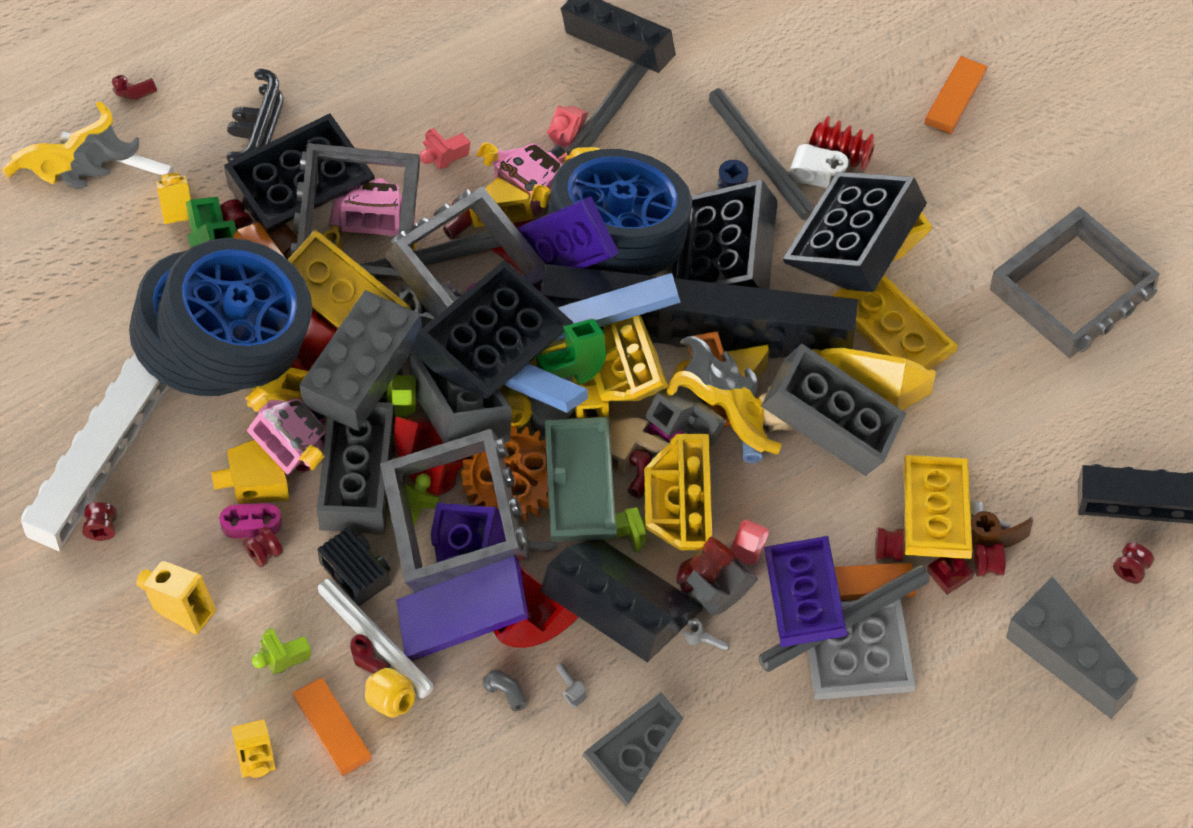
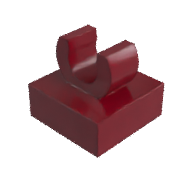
[927,557,974,595]

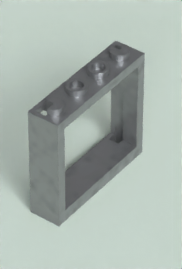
[291,143,421,281]
[384,186,546,318]
[990,206,1160,359]
[380,429,528,592]

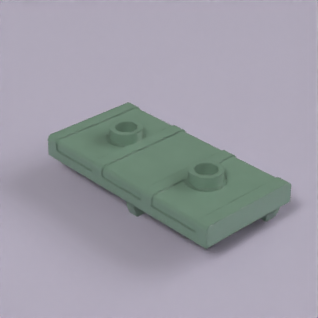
[545,417,617,542]

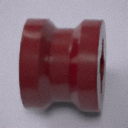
[220,199,253,231]
[82,502,117,541]
[243,526,283,568]
[875,527,904,561]
[1113,542,1154,584]
[974,543,1006,577]

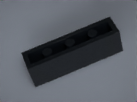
[561,0,676,73]
[1078,464,1193,524]

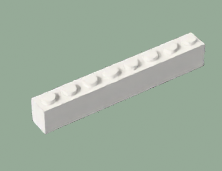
[21,353,169,552]

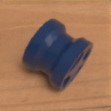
[718,160,749,189]

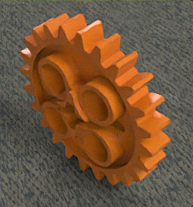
[461,426,549,522]

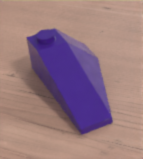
[431,503,506,564]

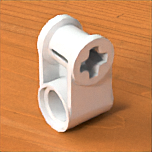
[789,144,848,189]

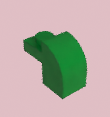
[186,197,236,247]
[536,318,606,385]

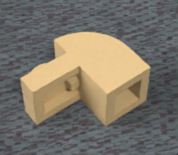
[610,418,669,476]

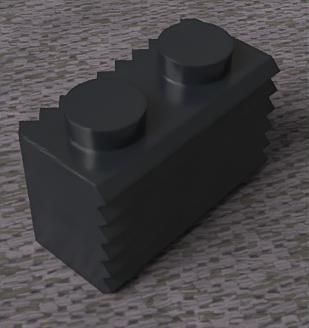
[317,527,391,606]

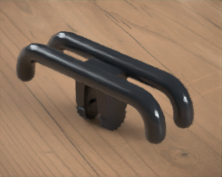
[226,68,284,162]

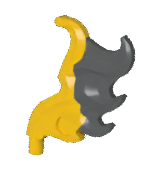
[1,101,139,189]
[667,336,782,455]

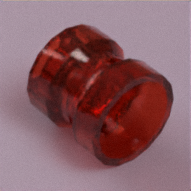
[689,536,735,583]

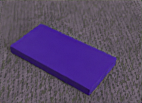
[517,196,619,268]
[764,536,847,647]
[396,556,529,661]

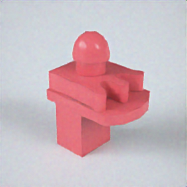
[547,106,588,147]
[420,128,471,169]
[729,519,770,565]

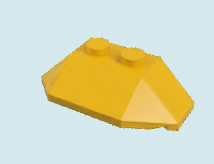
[594,315,668,401]
[812,348,936,410]
[644,434,713,550]

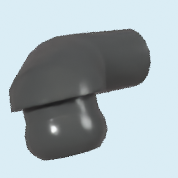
[483,670,527,711]

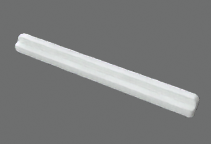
[318,578,433,699]

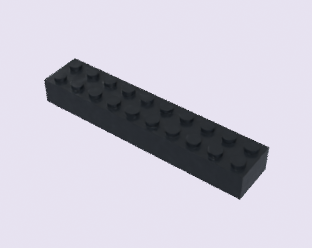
[541,264,858,358]

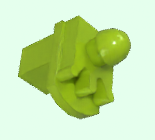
[387,375,416,417]
[390,473,440,526]
[604,507,649,553]
[251,628,311,675]

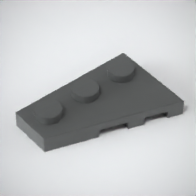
[583,692,683,808]

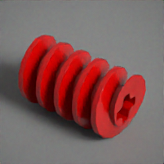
[809,116,875,171]

